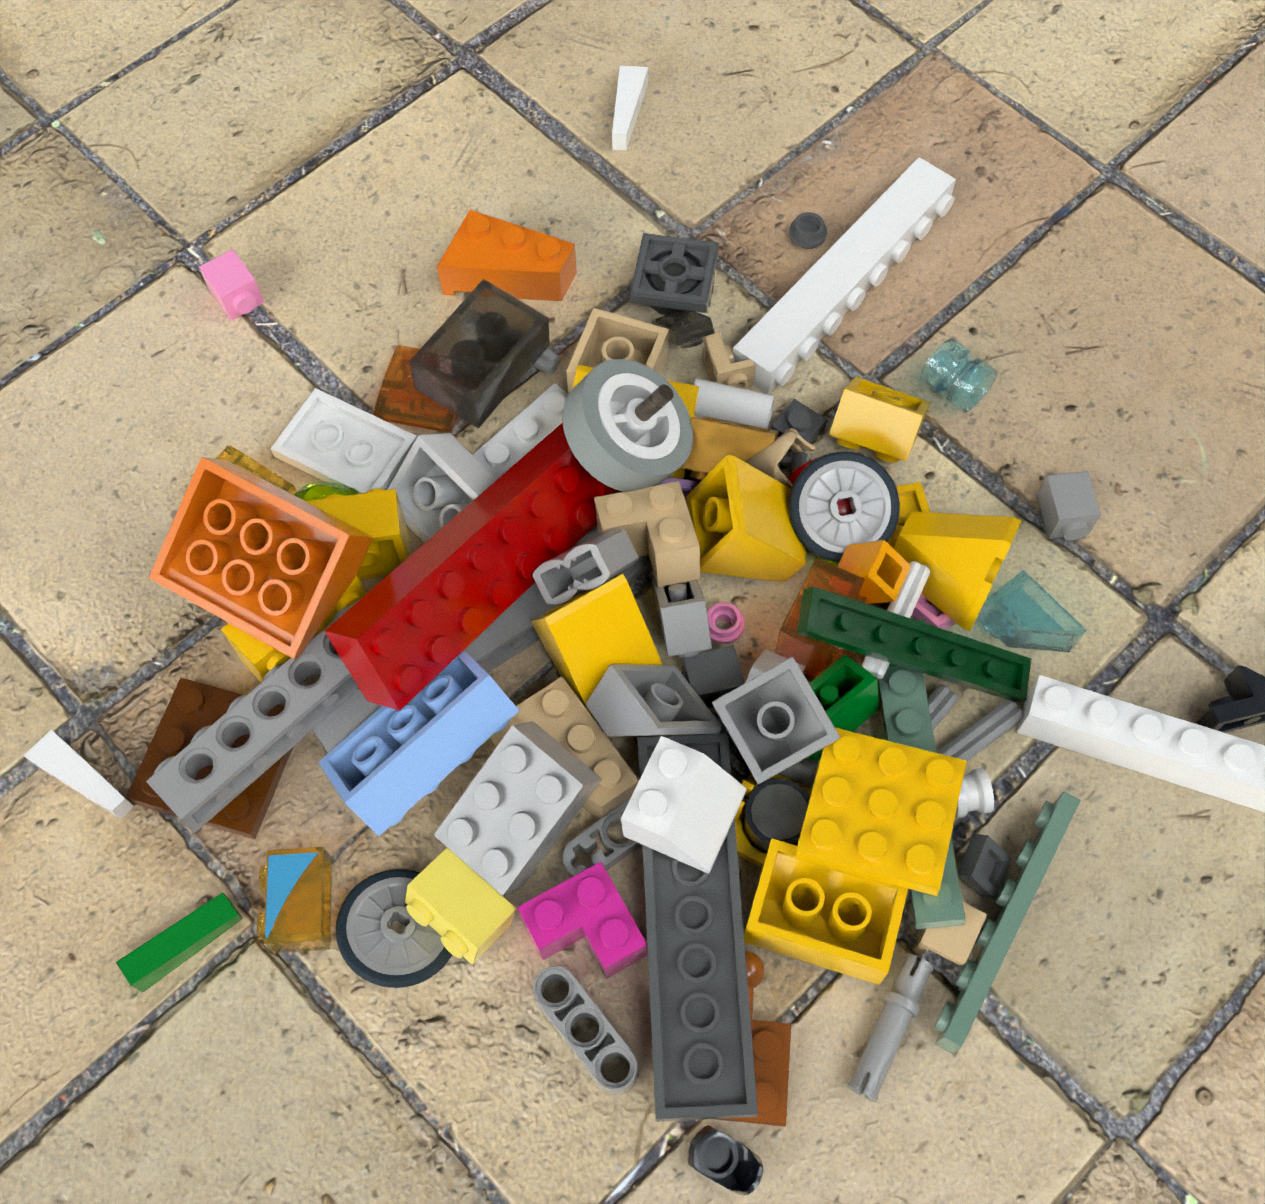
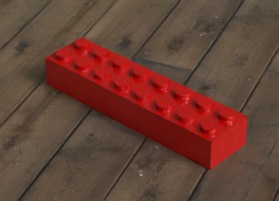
[324,423,623,711]

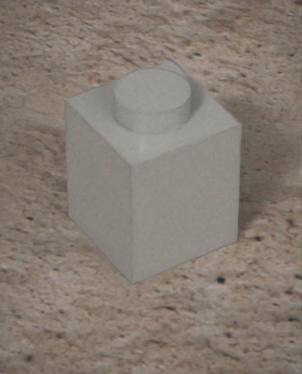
[1037,471,1101,540]

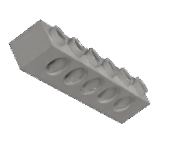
[146,598,361,833]

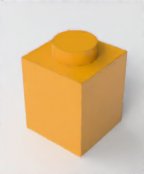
[831,540,911,604]

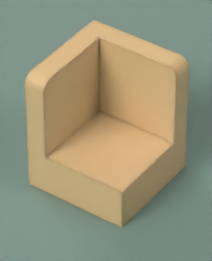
[913,902,987,965]

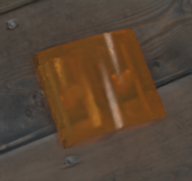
[374,345,473,433]

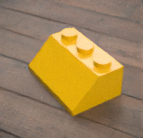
[744,839,908,985]

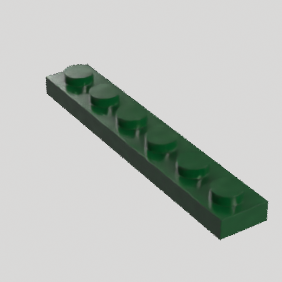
[796,586,1032,702]

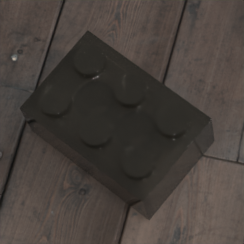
[409,279,550,429]

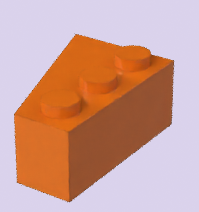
[437,209,577,301]

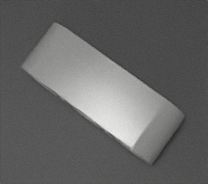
[533,966,638,1096]

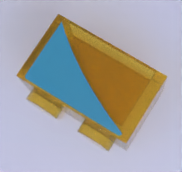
[257,847,332,954]

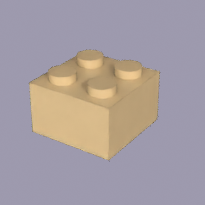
[566,308,669,394]

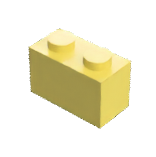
[405,847,516,965]

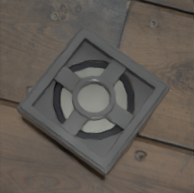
[630,233,719,317]

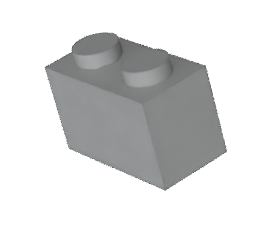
[651,574,712,657]

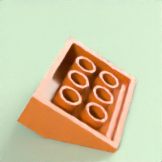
[149,457,373,659]

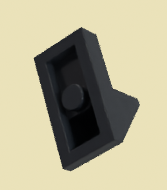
[1197,665,1265,733]

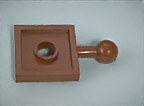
[713,951,792,1127]

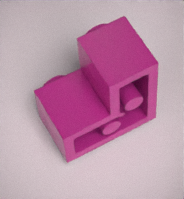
[517,862,647,979]

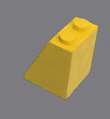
[686,455,806,582]
[530,574,663,713]

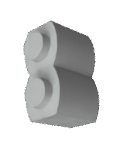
[532,529,639,604]

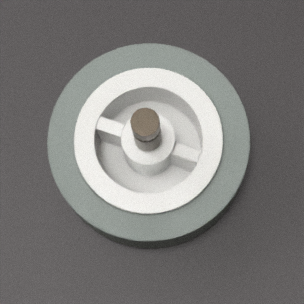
[562,359,693,492]

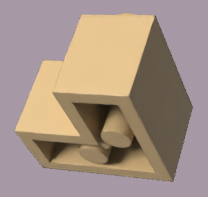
[594,481,700,587]

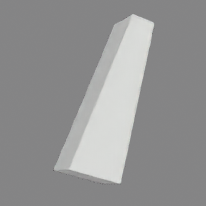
[612,65,649,150]
[23,730,134,819]

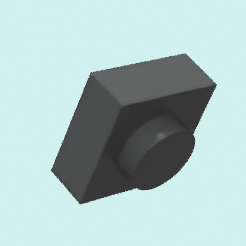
[771,399,827,452]
[957,833,1012,899]

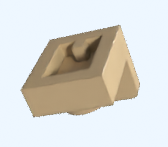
[702,331,756,389]

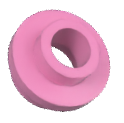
[707,602,745,644]

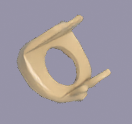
[745,428,816,489]

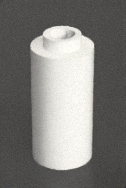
[694,378,775,429]

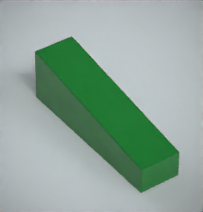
[116,892,243,992]

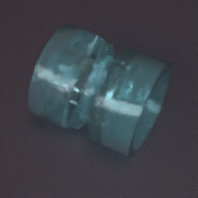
[920,338,998,413]

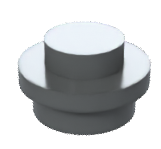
[789,212,827,249]

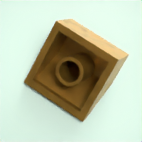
[682,415,779,480]

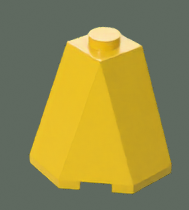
[887,511,1022,632]

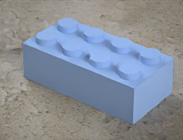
[318,650,519,836]

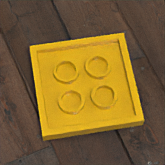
[795,727,967,896]

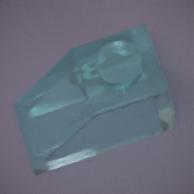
[978,570,1087,653]

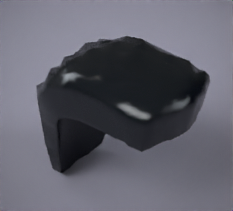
[687,1125,764,1195]

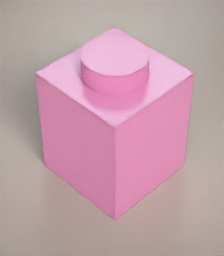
[199,249,264,321]

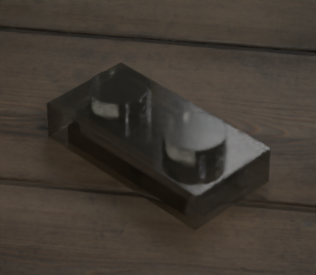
[651,310,715,349]

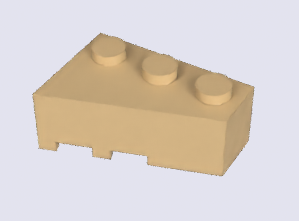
[491,677,639,820]

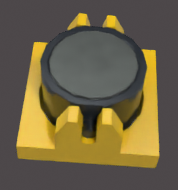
[735,773,812,868]

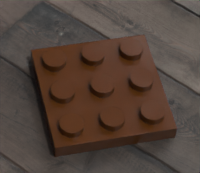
[126,678,293,840]

